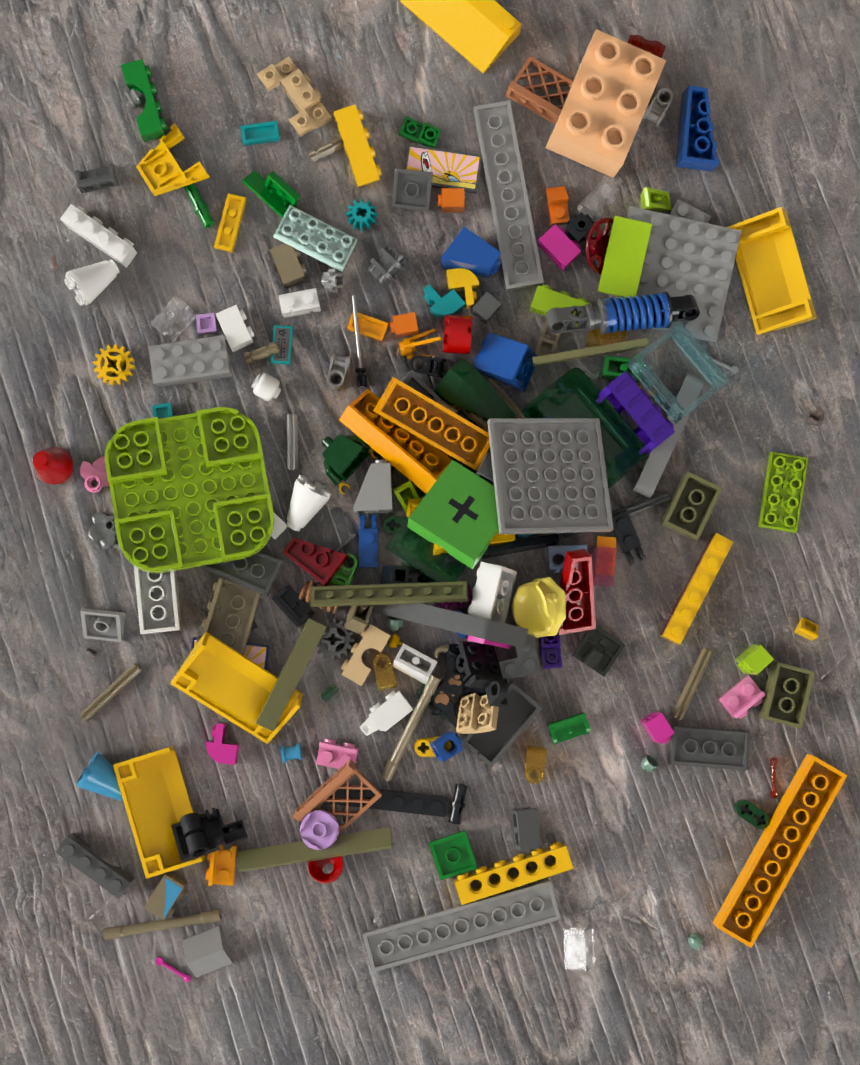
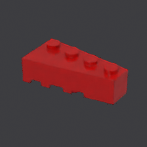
[557,549,596,635]

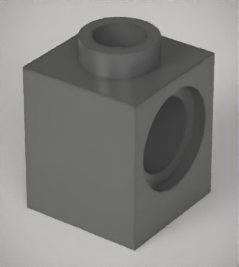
[472,291,501,325]

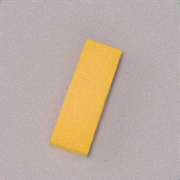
[214,193,247,253]

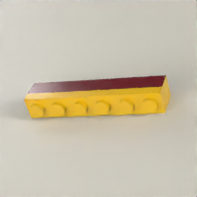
[660,533,733,645]

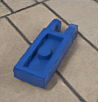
[359,514,378,568]

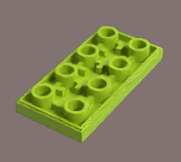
[597,216,652,298]
[758,452,808,533]

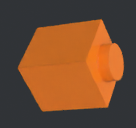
[438,188,465,213]
[390,312,418,338]

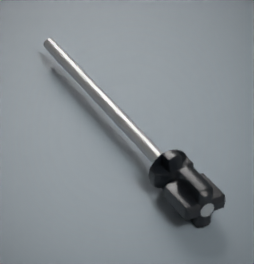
[352,295,367,387]

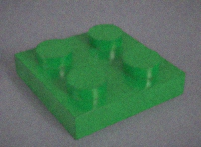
[429,830,478,880]

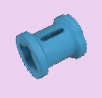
[280,743,303,763]

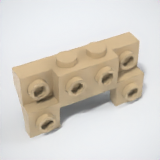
[257,56,332,137]

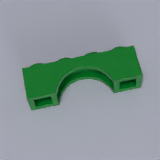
[121,59,167,142]

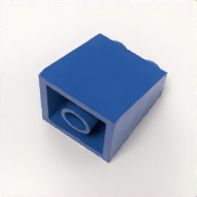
[441,226,502,278]
[473,332,537,393]

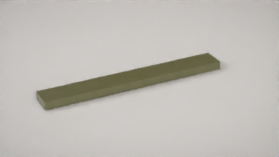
[310,581,468,607]
[237,827,393,872]

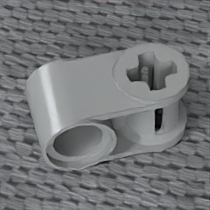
[642,88,673,127]
[327,352,352,391]

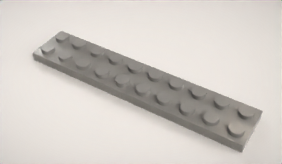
[473,100,544,291]
[362,880,561,972]

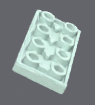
[274,205,358,272]

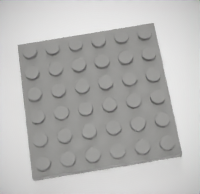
[609,206,741,343]
[487,418,614,534]

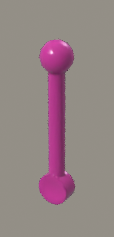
[155,957,191,982]

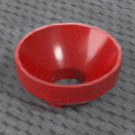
[308,856,344,884]

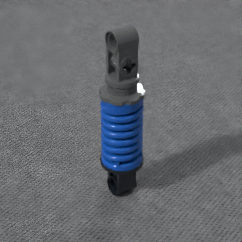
[546,291,700,335]

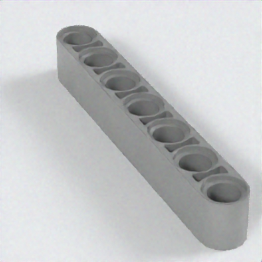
[633,372,705,498]

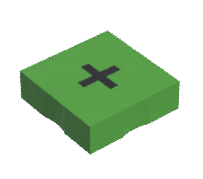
[407,460,499,569]

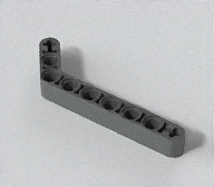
[372,603,528,648]

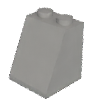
[353,460,393,514]

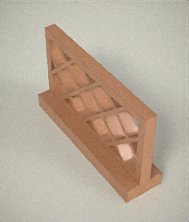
[506,56,573,125]
[293,759,382,834]

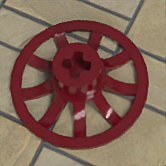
[586,217,614,275]

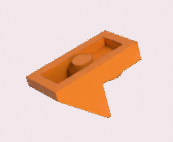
[546,186,570,226]

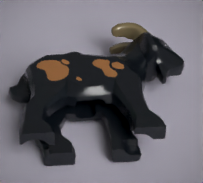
[429,644,486,727]

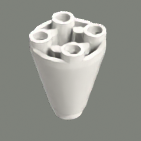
[64,259,120,306]
[286,475,332,531]

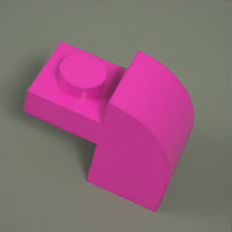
[206,722,240,765]

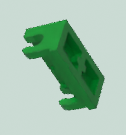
[547,712,591,744]

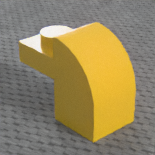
[446,268,479,309]

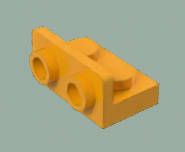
[205,844,237,886]

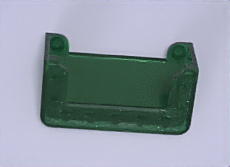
[522,367,648,488]

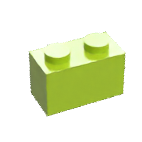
[735,644,774,675]

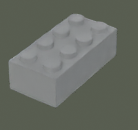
[148,335,233,388]

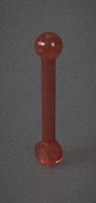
[770,757,777,798]

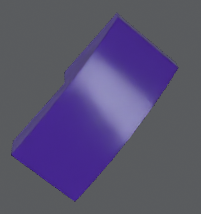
[540,634,562,669]

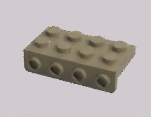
[196,577,261,655]

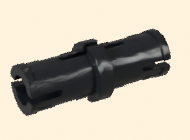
[448,783,468,825]

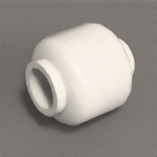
[251,373,281,401]

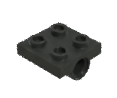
[572,625,625,677]

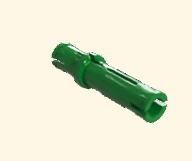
[184,183,215,229]

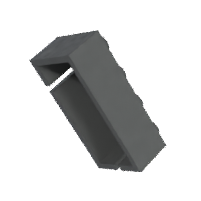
[462,682,542,768]

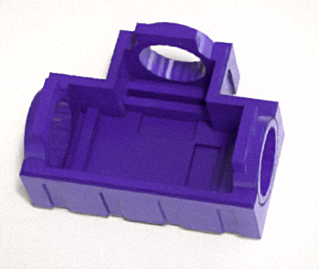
[597,371,675,454]

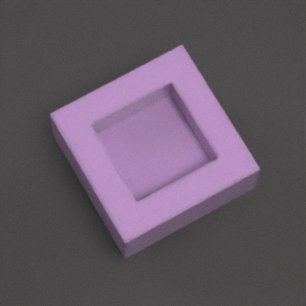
[196,313,218,335]

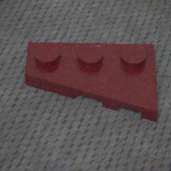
[282,537,349,586]

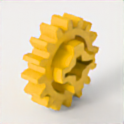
[93,344,136,386]

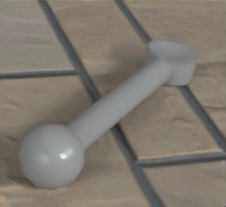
[702,353,739,374]

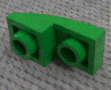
[398,116,442,148]

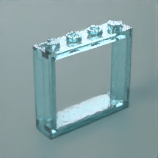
[627,323,730,424]

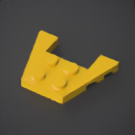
[136,123,210,196]

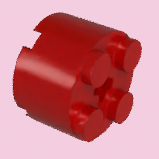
[443,315,472,354]

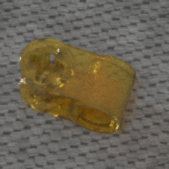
[373,652,398,691]
[525,745,547,784]

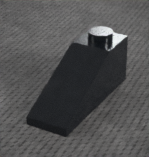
[381,565,443,584]

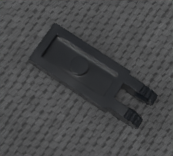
[612,510,646,566]

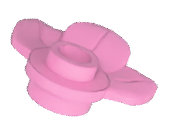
[80,456,109,493]

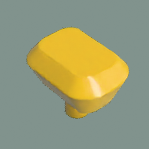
[388,633,403,648]

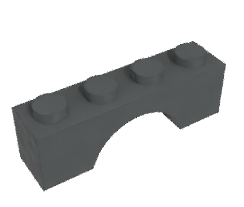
[56,833,135,899]

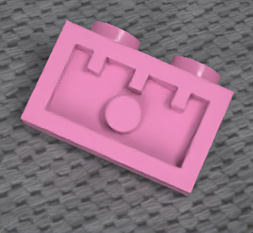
[718,675,766,719]
[316,738,359,769]

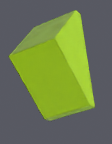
[640,187,672,212]
[393,480,419,518]

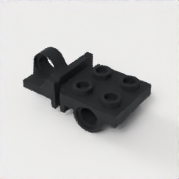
[456,641,508,707]
[171,808,248,863]

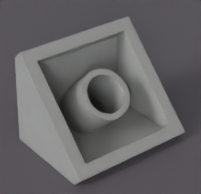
[80,608,126,642]
[183,926,233,978]

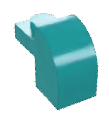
[423,284,465,319]

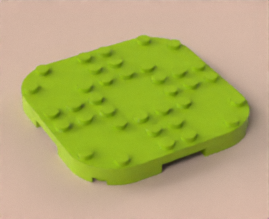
[105,407,274,573]

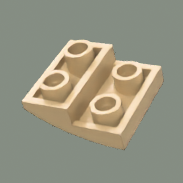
[456,693,499,734]

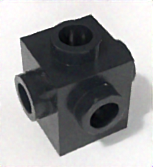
[565,212,594,244]

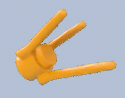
[399,328,442,359]

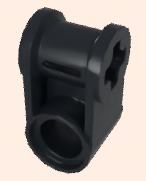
[408,355,446,378]

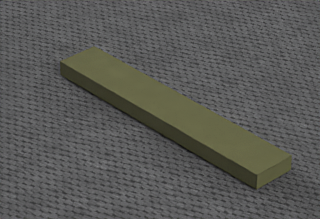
[532,338,649,367]
[255,618,326,732]

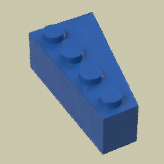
[676,85,719,172]

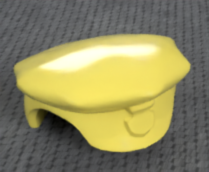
[512,577,566,638]

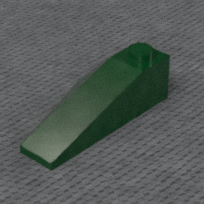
[434,358,516,421]

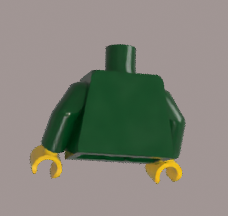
[322,435,378,495]

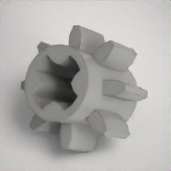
[321,268,345,293]

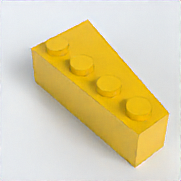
[333,105,382,188]

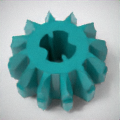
[346,198,378,232]

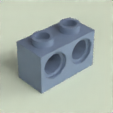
[547,545,587,574]

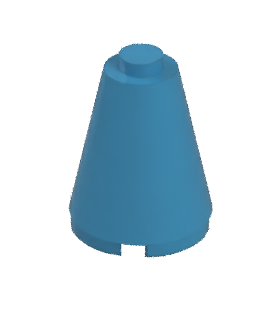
[76,752,123,801]

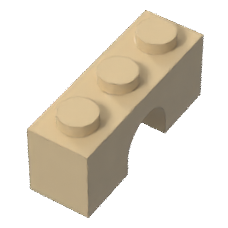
[341,624,391,686]

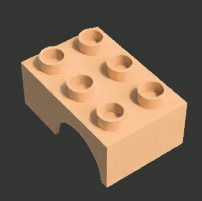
[545,29,666,178]

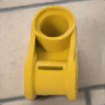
[414,736,451,757]

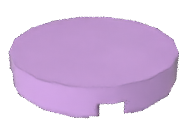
[300,810,339,850]

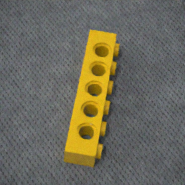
[454,842,574,905]

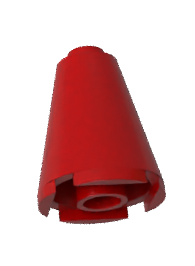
[33,447,73,485]

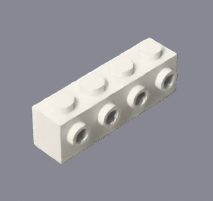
[60,204,137,268]

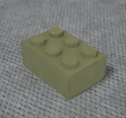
[660,471,723,542]
[758,661,815,729]

